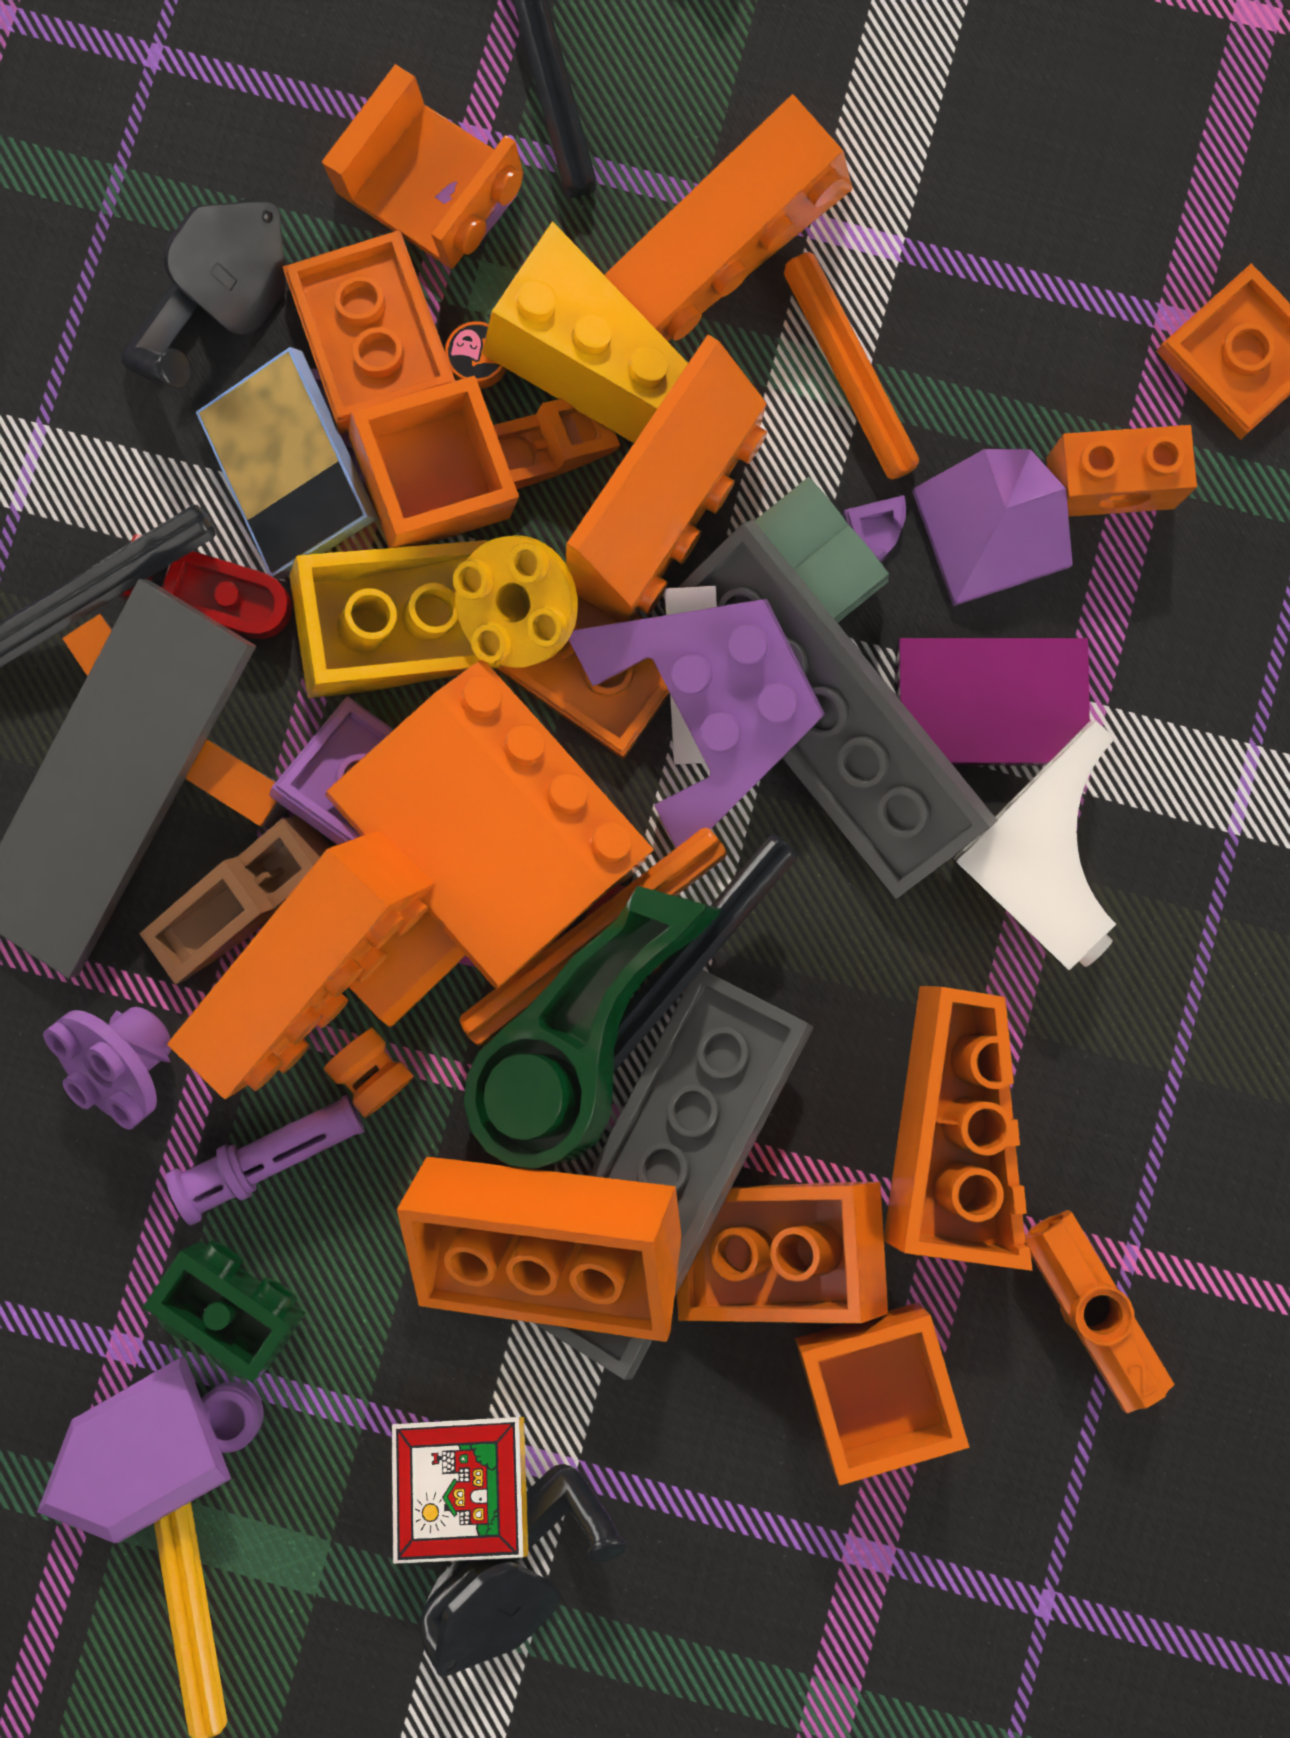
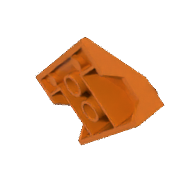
[325,660,654,990]

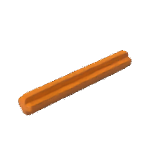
[784,252,919,480]

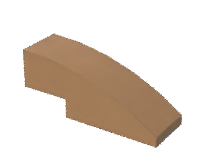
[139,815,331,985]

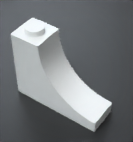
[954,720,1116,970]

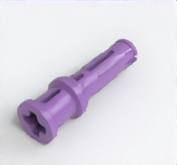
[166,1094,365,1225]

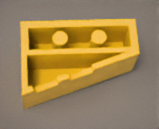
[482,221,688,443]

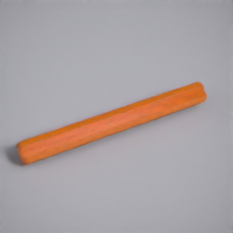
[459,827,727,1046]

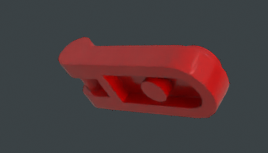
[118,534,292,639]

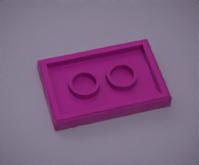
[897,638,1090,766]

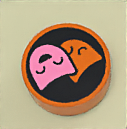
[445,321,507,389]

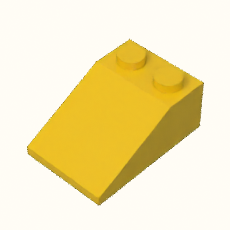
[289,540,504,698]

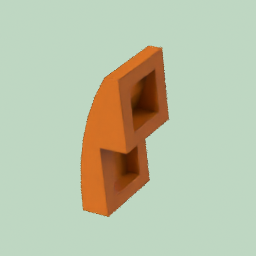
[493,398,620,489]

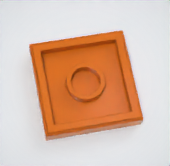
[1156,263,1290,440]

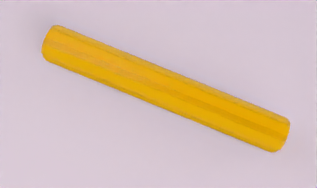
[154,1502,227,1738]

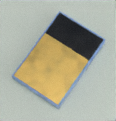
[196,347,379,579]

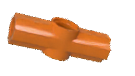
[1025,1210,1175,1414]

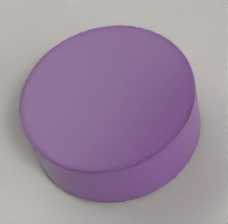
[201,1382,264,1453]

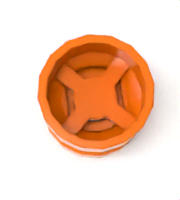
[323,1028,415,1118]

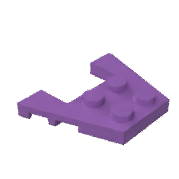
[569,599,825,848]

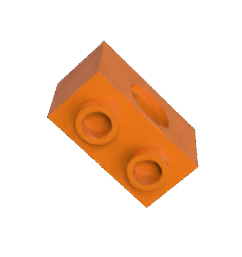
[1046,425,1197,517]

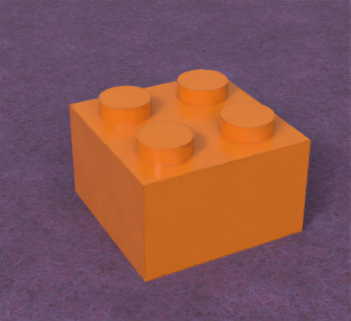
[349,376,519,548]
[795,1302,969,1486]

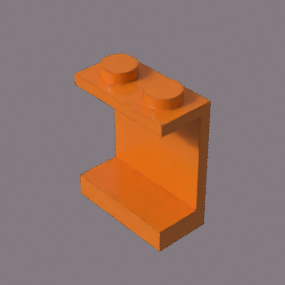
[322,64,524,270]

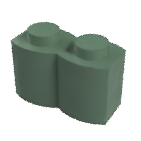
[755,477,889,623]

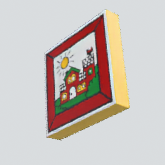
[392,1417,528,1564]

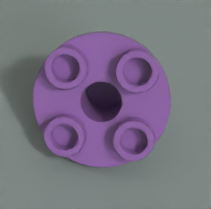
[43,1007,171,1130]

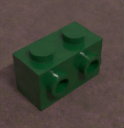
[143,1241,306,1383]

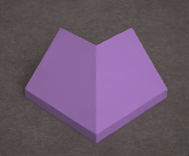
[912,449,1073,606]

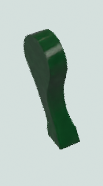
[464,886,721,1169]

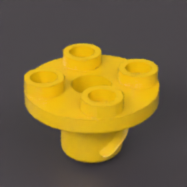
[453,535,578,668]

